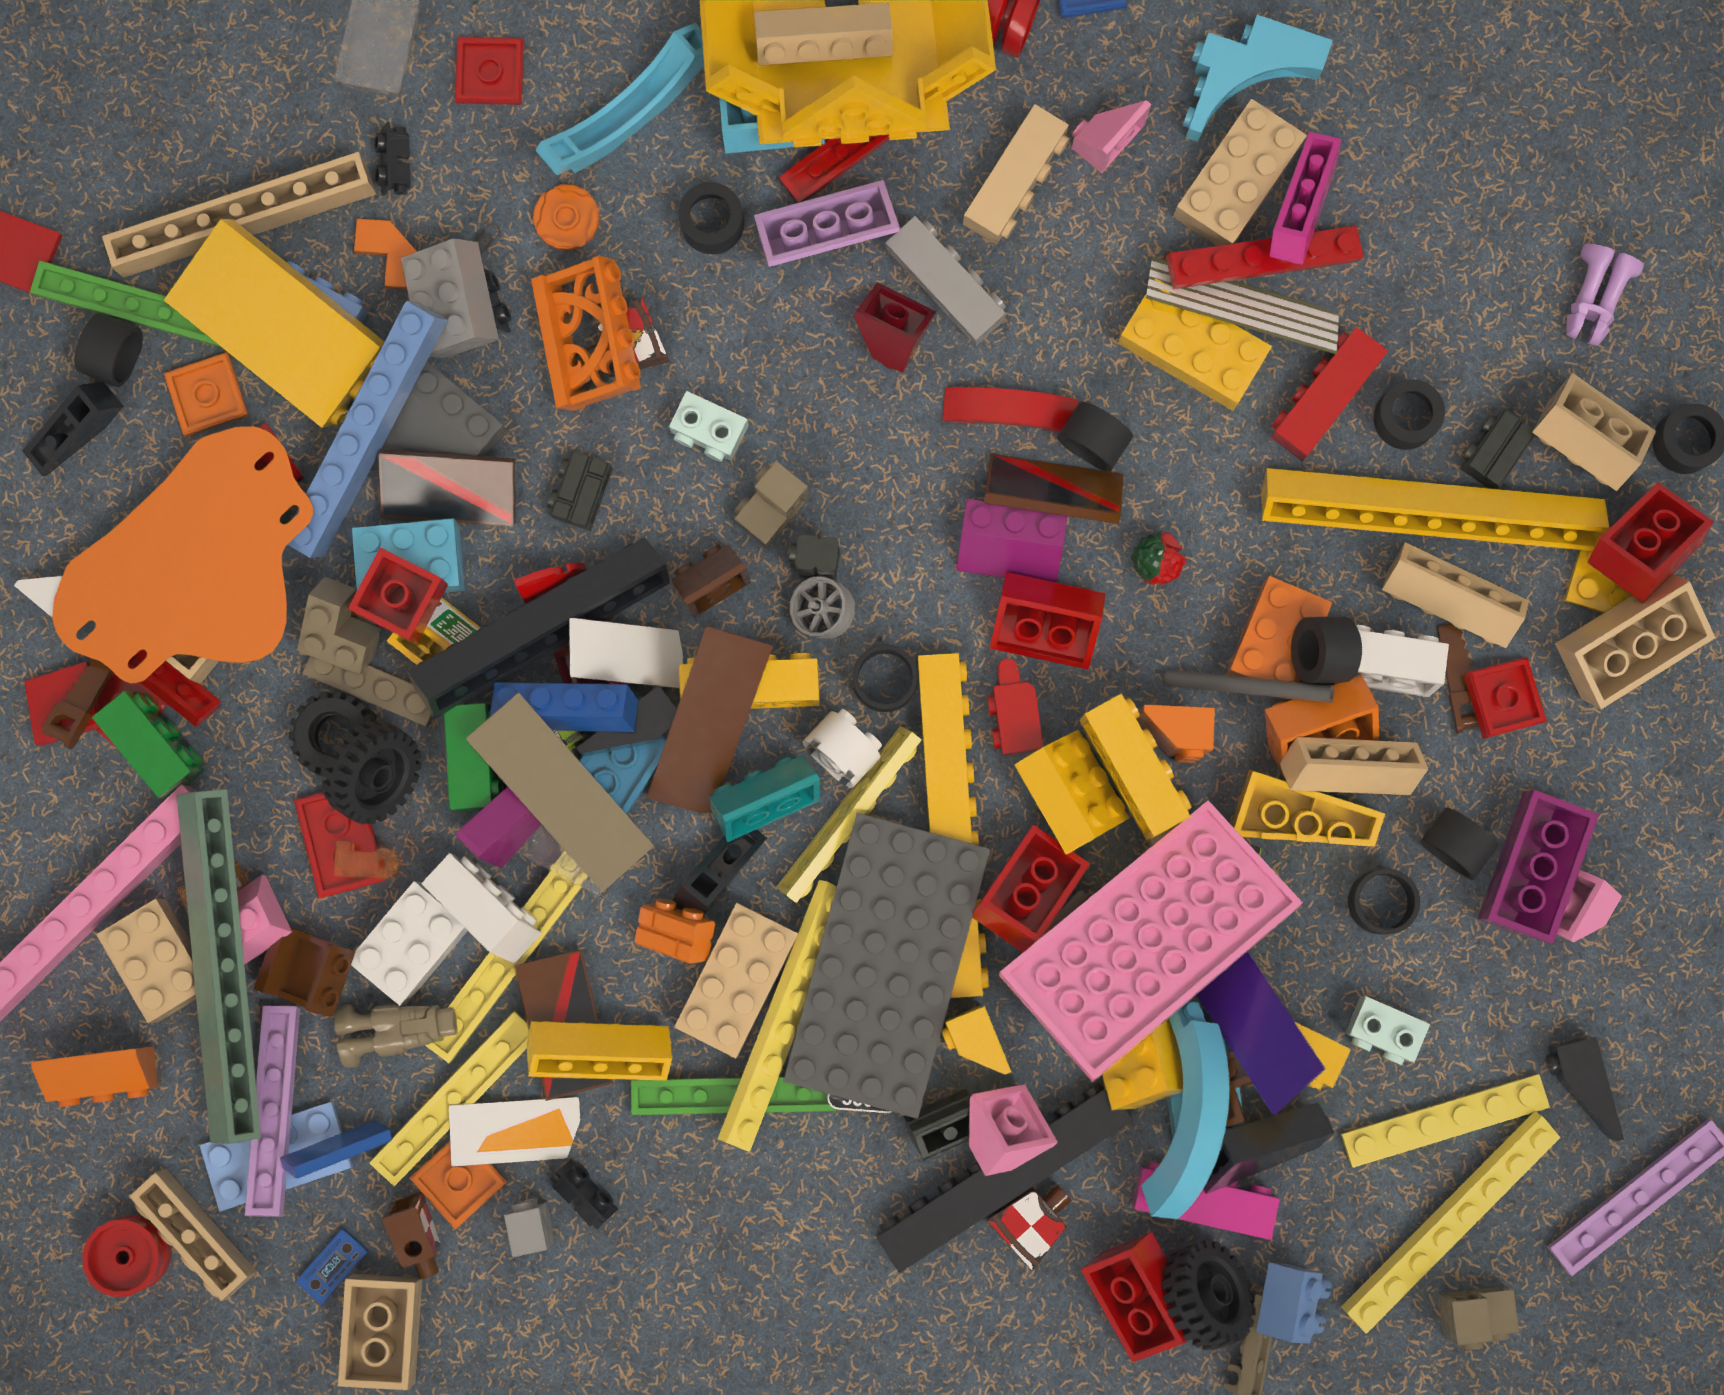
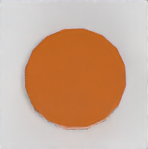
[533,184,600,251]

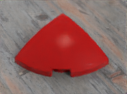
[514,562,587,604]

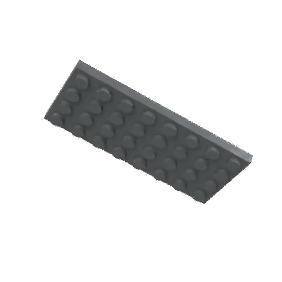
[783,813,990,1119]

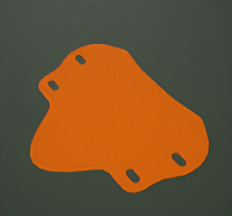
[52,426,314,683]

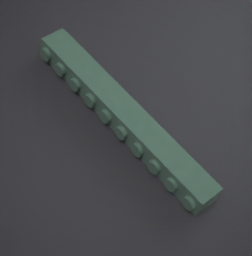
[177,789,261,1144]

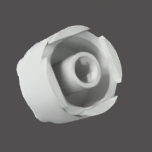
[803,709,882,788]

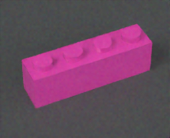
[1269,132,1342,265]
[1132,1161,1280,1240]

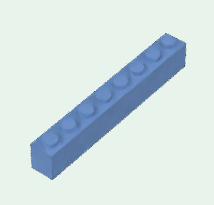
[287,301,448,558]

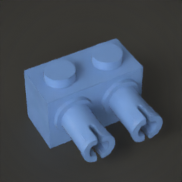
[1256,1262,1332,1343]

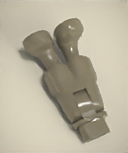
[334,1003,458,1068]

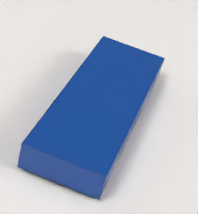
[280,1120,392,1179]

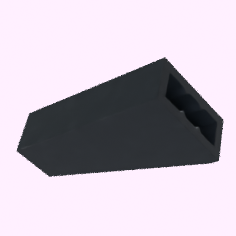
[1203,1102,1335,1194]

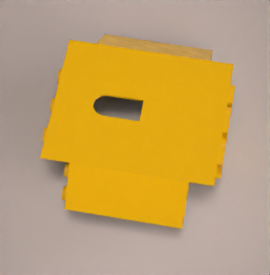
[699,0,996,148]

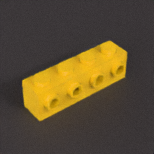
[527,1021,672,1081]

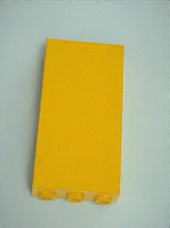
[164,219,385,428]

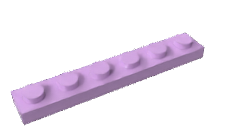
[245,1006,300,1217]
[1547,1119,1724,1276]

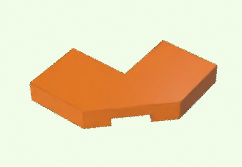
[354,219,417,290]

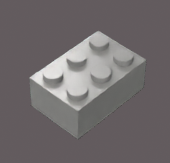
[401,238,499,358]

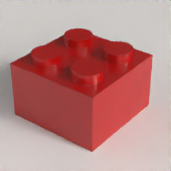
[348,547,448,645]

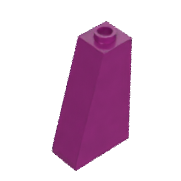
[455,787,542,869]

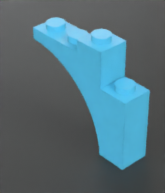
[1183,15,1333,142]

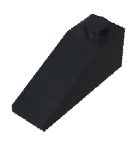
[22,381,124,476]
[577,685,677,756]
[672,830,767,917]
[1546,1036,1624,1141]

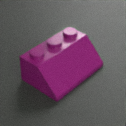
[956,499,1068,582]

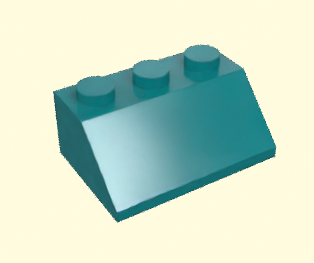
[709,755,820,843]

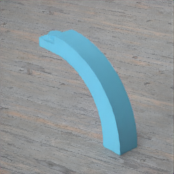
[535,22,704,175]
[1141,1001,1229,1219]

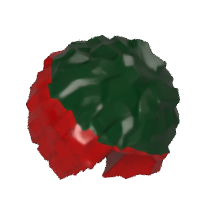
[1131,531,1187,585]

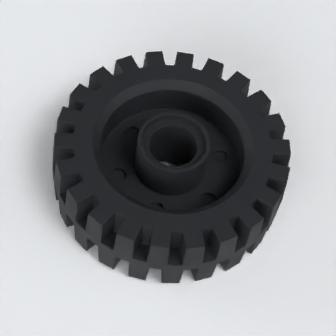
[322,720,422,825]
[1162,1240,1255,1350]

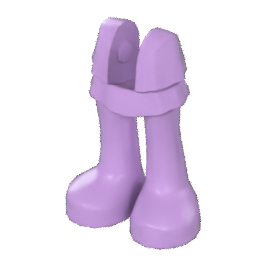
[1566,243,1644,346]

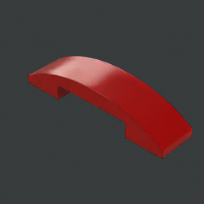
[942,387,1078,432]

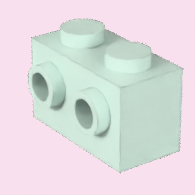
[669,391,749,462]
[1345,996,1430,1065]

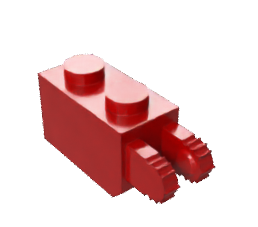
[987,657,1043,756]

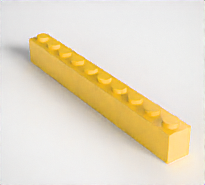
[1261,468,1609,551]
[917,653,989,998]

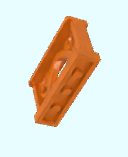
[531,255,641,411]

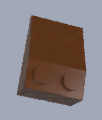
[671,544,751,618]

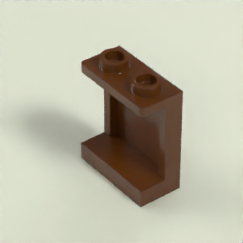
[254,927,356,1017]

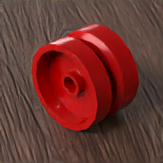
[988,0,1040,58]
[82,1215,172,1297]

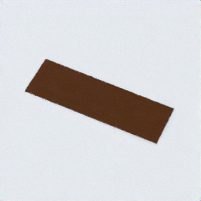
[647,626,773,813]

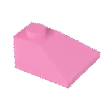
[1072,100,1151,173]
[1556,870,1622,943]
[237,874,292,965]
[969,1084,1057,1176]

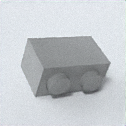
[504,1197,555,1257]

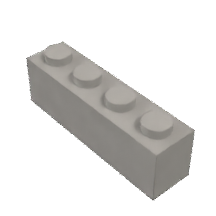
[885,216,1006,346]

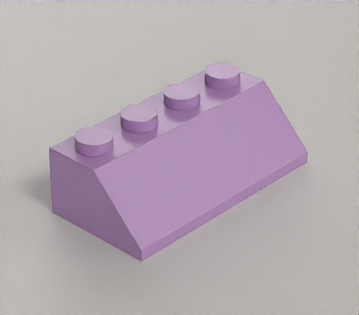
[754,180,900,267]

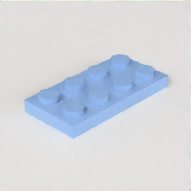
[200,1101,353,1212]

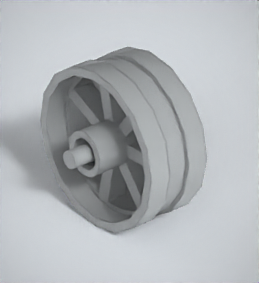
[790,576,855,639]

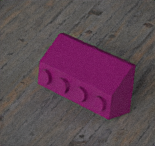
[1478,790,1599,944]

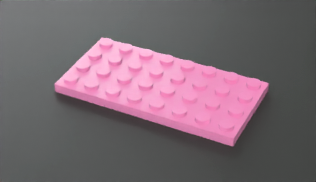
[999,801,1303,1082]

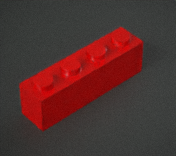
[1270,327,1388,462]

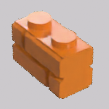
[634,899,715,964]

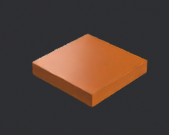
[163,352,249,437]
[410,1141,508,1230]

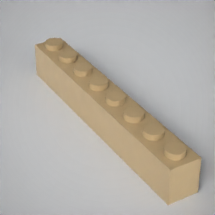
[102,152,376,278]

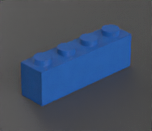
[490,683,638,732]

